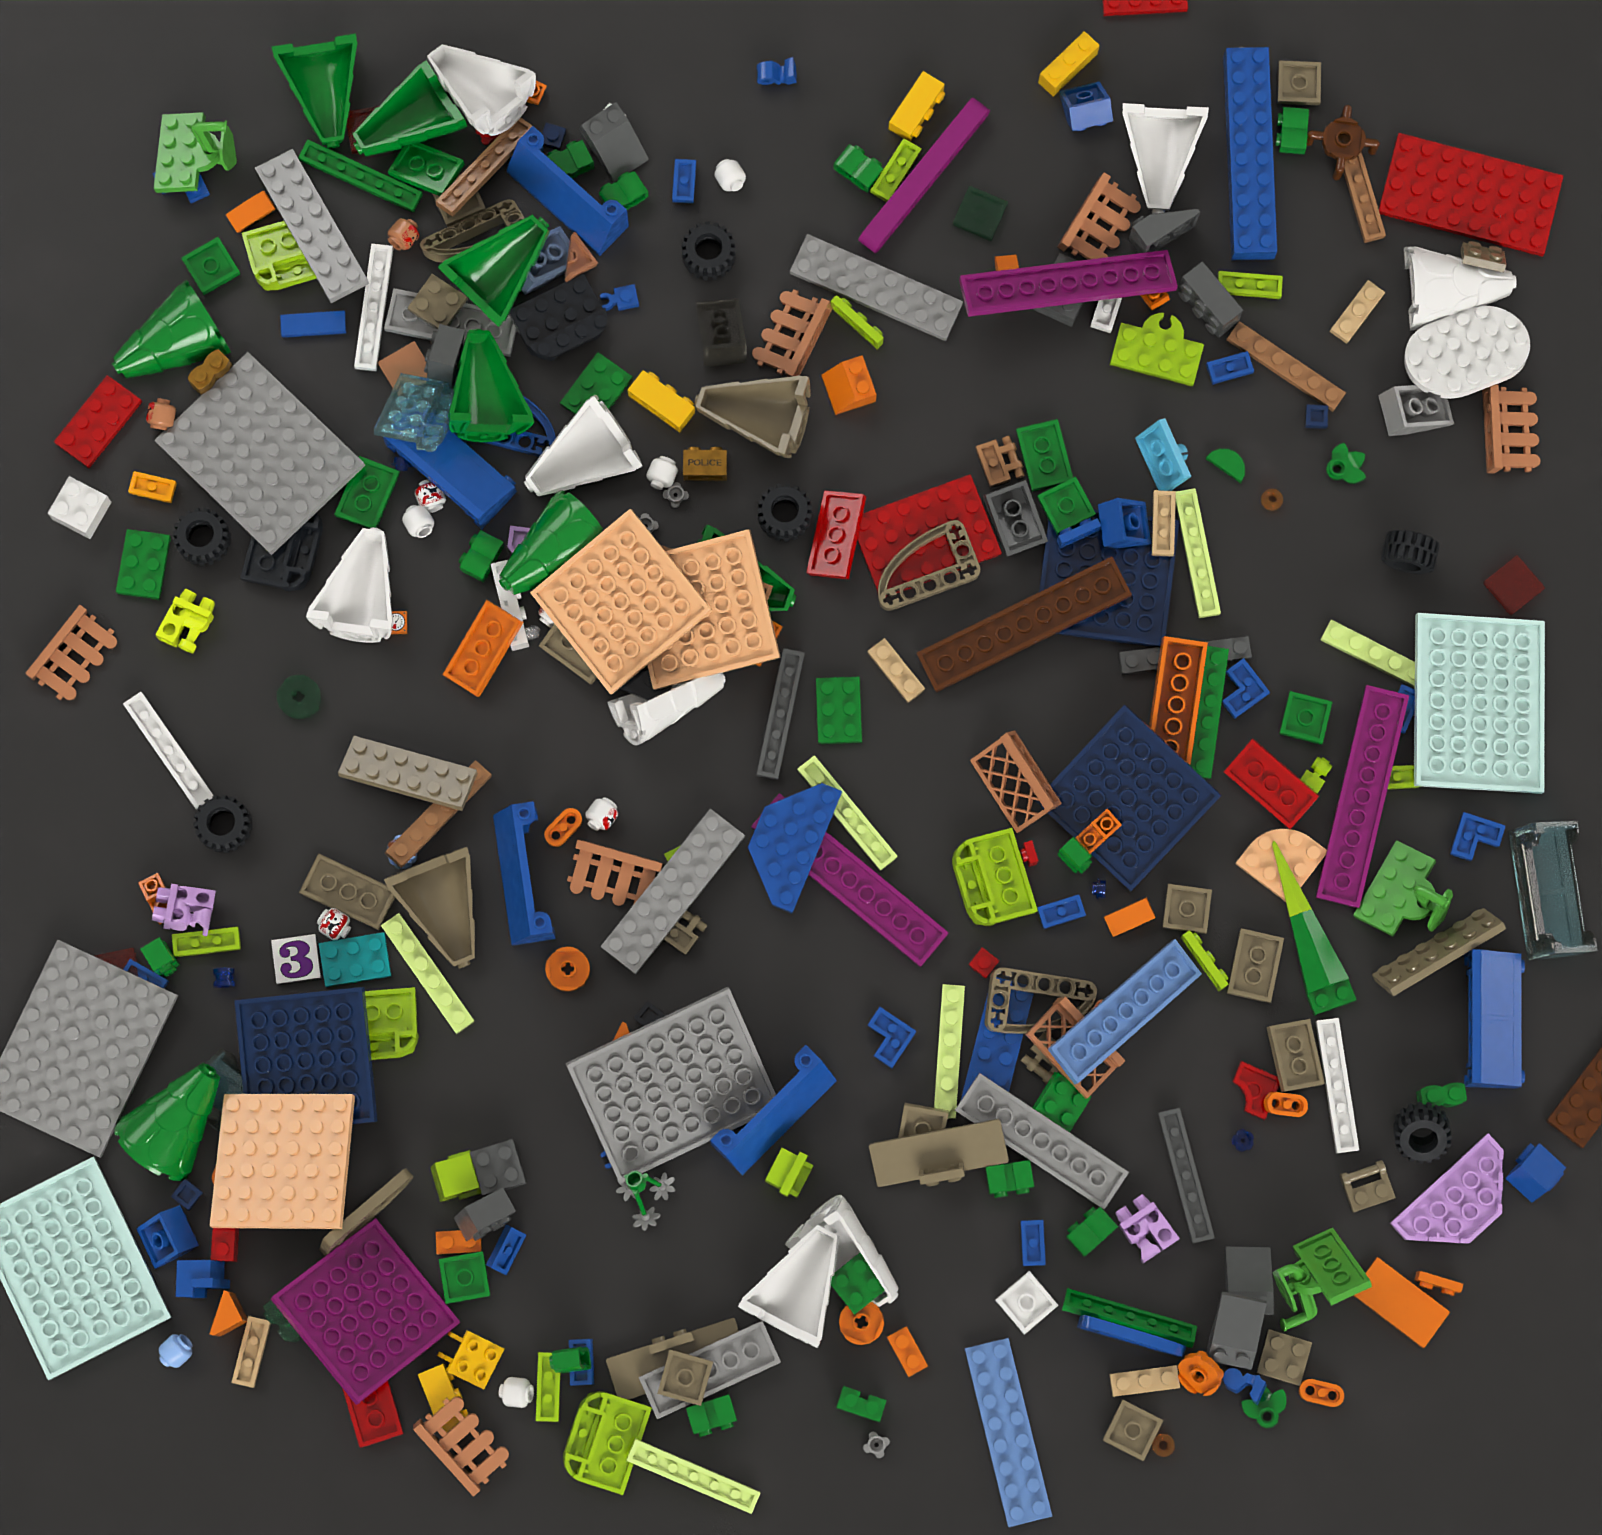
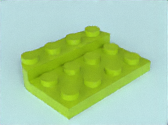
[242,221,317,291]
[952,828,1038,926]
[365,987,419,1060]
[563,1391,652,1495]

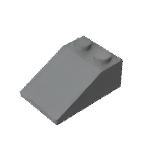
[1378,385,1454,436]

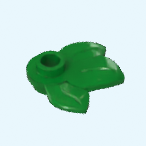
[1326,443,1366,484]
[1242,1387,1286,1428]

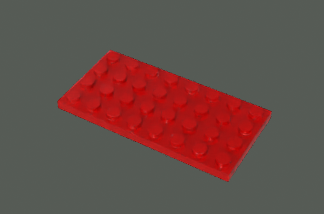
[1378,133,1564,257]

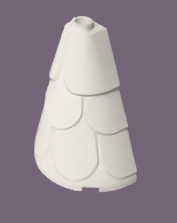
[427,44,536,136]
[1122,103,1209,214]
[1404,247,1516,331]
[524,395,642,496]
[306,528,393,643]
[607,673,725,745]
[785,1195,899,1307]
[738,1224,839,1348]

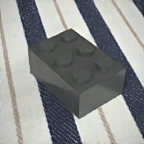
[1178,261,1243,338]

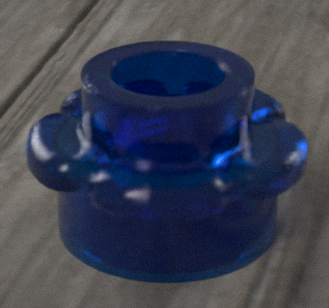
[391,457,412,471]
[1092,878,1106,899]
[1232,1129,1254,1152]

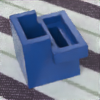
[1505,1143,1566,1203]
[176,1260,230,1298]

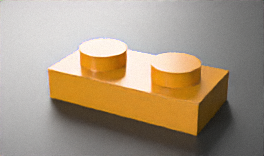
[128,471,177,503]

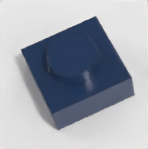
[542,123,566,150]
[1305,405,1328,429]
[171,1179,203,1211]

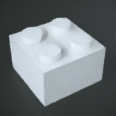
[48,476,111,539]

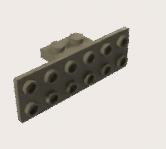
[869,1119,1009,1187]
[606,1318,739,1400]

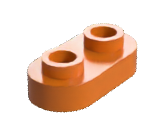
[544,808,582,847]
[1264,1092,1308,1117]
[1298,1379,1344,1407]

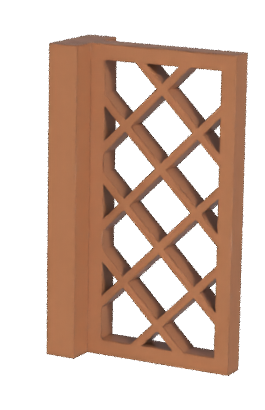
[970,730,1062,833]
[1025,996,1125,1099]

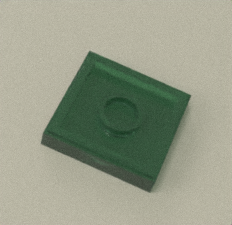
[952,186,1008,241]

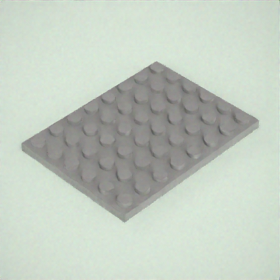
[154,352,366,555]
[0,940,178,1158]
[565,987,776,1183]

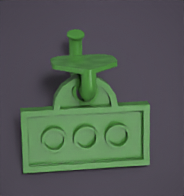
[154,112,237,193]
[1354,840,1453,937]
[1273,1227,1372,1332]

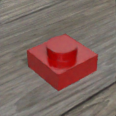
[1020,840,1038,867]
[968,947,1000,979]

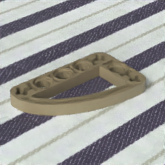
[420,199,525,263]
[878,520,980,611]
[985,968,1097,1034]
[319,1168,413,1256]

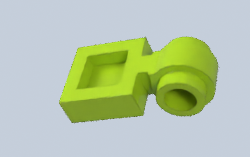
[1301,757,1332,794]

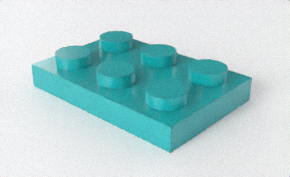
[319,932,392,988]

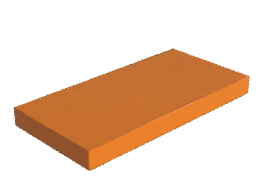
[442,600,524,697]
[1353,1257,1450,1348]

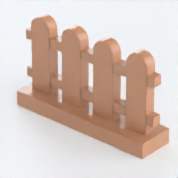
[1057,172,1141,260]
[752,289,832,377]
[1482,384,1540,473]
[25,605,117,701]
[567,840,664,906]
[413,1396,509,1497]

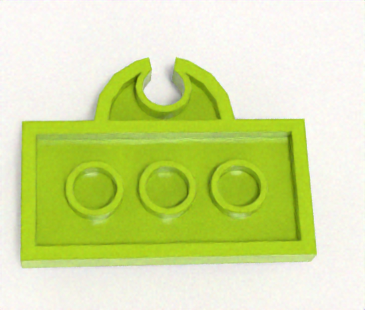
[1110,313,1204,387]

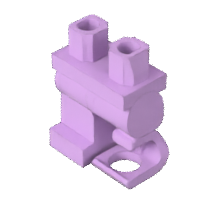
[152,884,216,936]
[1115,1194,1180,1263]

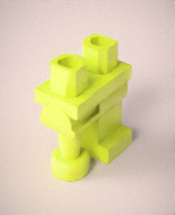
[155,589,215,654]

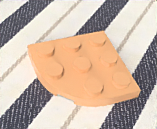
[1235,829,1327,902]

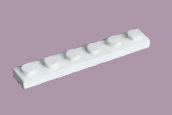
[354,244,394,371]
[123,692,214,811]
[1316,1018,1359,1154]

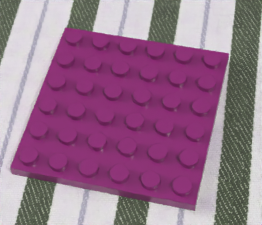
[271,1218,460,1405]

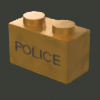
[683,447,727,481]

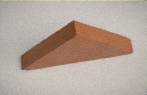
[564,232,598,282]

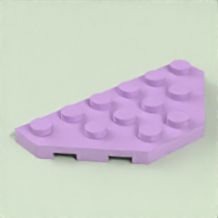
[1390,1134,1504,1244]

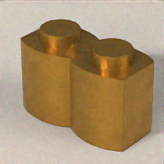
[188,349,232,395]

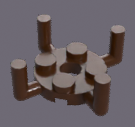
[1307,105,1380,180]

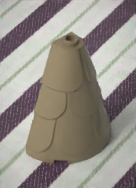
[694,375,811,458]
[384,847,475,969]

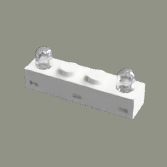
[491,560,541,651]

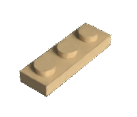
[1330,280,1385,344]
[1151,490,1176,557]
[867,638,925,703]
[231,1316,271,1388]
[1109,1365,1180,1397]

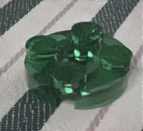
[277,675,321,719]

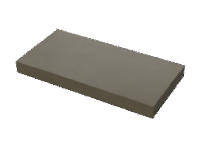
[299,853,395,930]

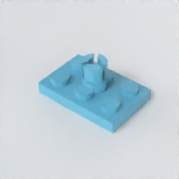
[1135,418,1191,491]

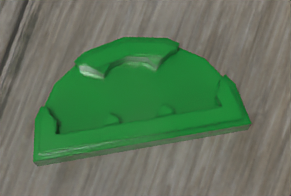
[1205,449,1245,483]

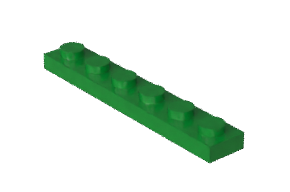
[298,140,423,213]
[1190,646,1229,779]
[1062,1288,1197,1348]

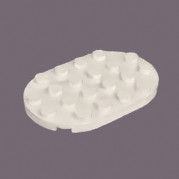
[1404,306,1530,399]

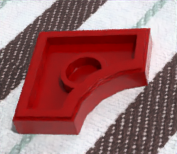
[1232,1061,1280,1120]

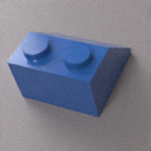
[1059,81,1113,131]
[1098,498,1151,548]
[136,1205,199,1269]

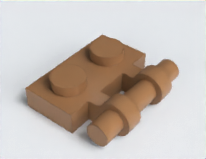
[975,436,1025,488]

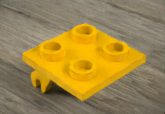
[437,1330,504,1389]

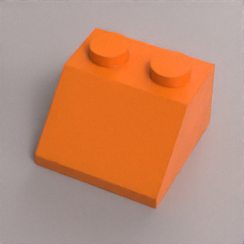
[821,355,877,415]

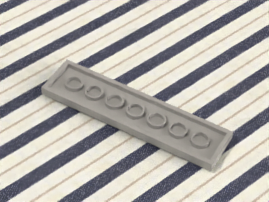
[255,149,369,303]
[790,234,963,341]
[601,809,745,975]
[955,1073,1129,1209]

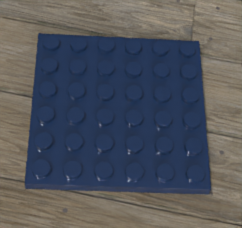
[1039,509,1179,647]
[1035,705,1222,891]
[234,987,377,1124]

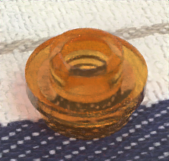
[1261,489,1283,510]
[1152,1434,1175,1457]

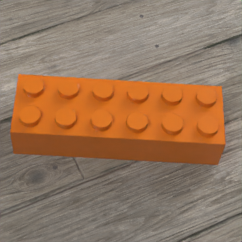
[1149,636,1208,765]

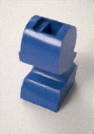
[756,57,797,85]
[1223,1368,1267,1406]

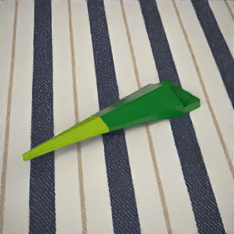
[1272,841,1357,1016]

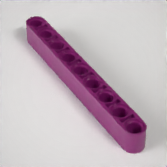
[858,97,990,253]

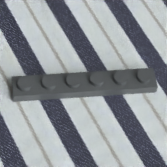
[1119,636,1252,675]
[757,648,805,780]
[1157,1108,1215,1244]

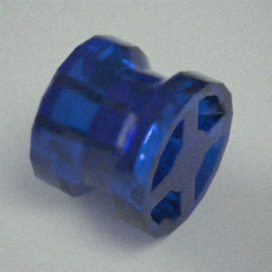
[213,968,235,988]

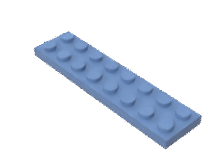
[1048,939,1202,1084]
[964,1338,1052,1527]

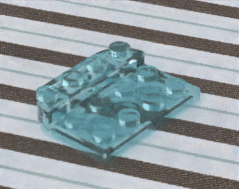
[374,373,454,452]

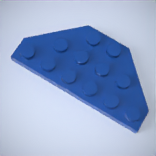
[748,783,842,914]

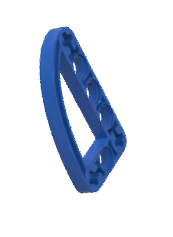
[455,396,556,457]
[1077,1315,1186,1358]

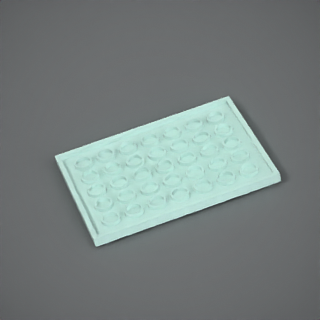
[1414,613,1545,794]
[0,1156,172,1380]

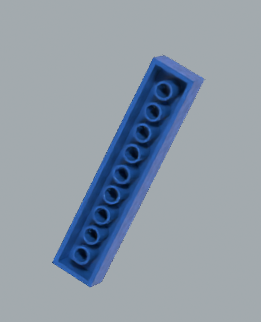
[1223,47,1277,260]

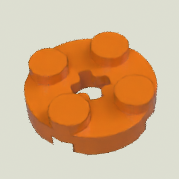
[545,947,590,992]
[839,1302,884,1345]
[1178,1351,1224,1396]

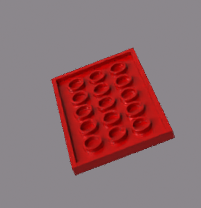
[857,474,1002,597]

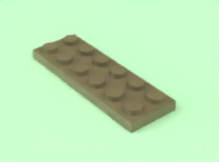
[338,736,478,811]
[1372,908,1506,996]

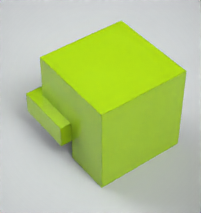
[765,1148,814,1198]
[430,1150,482,1202]

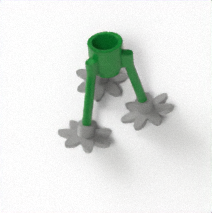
[616,1171,675,1231]

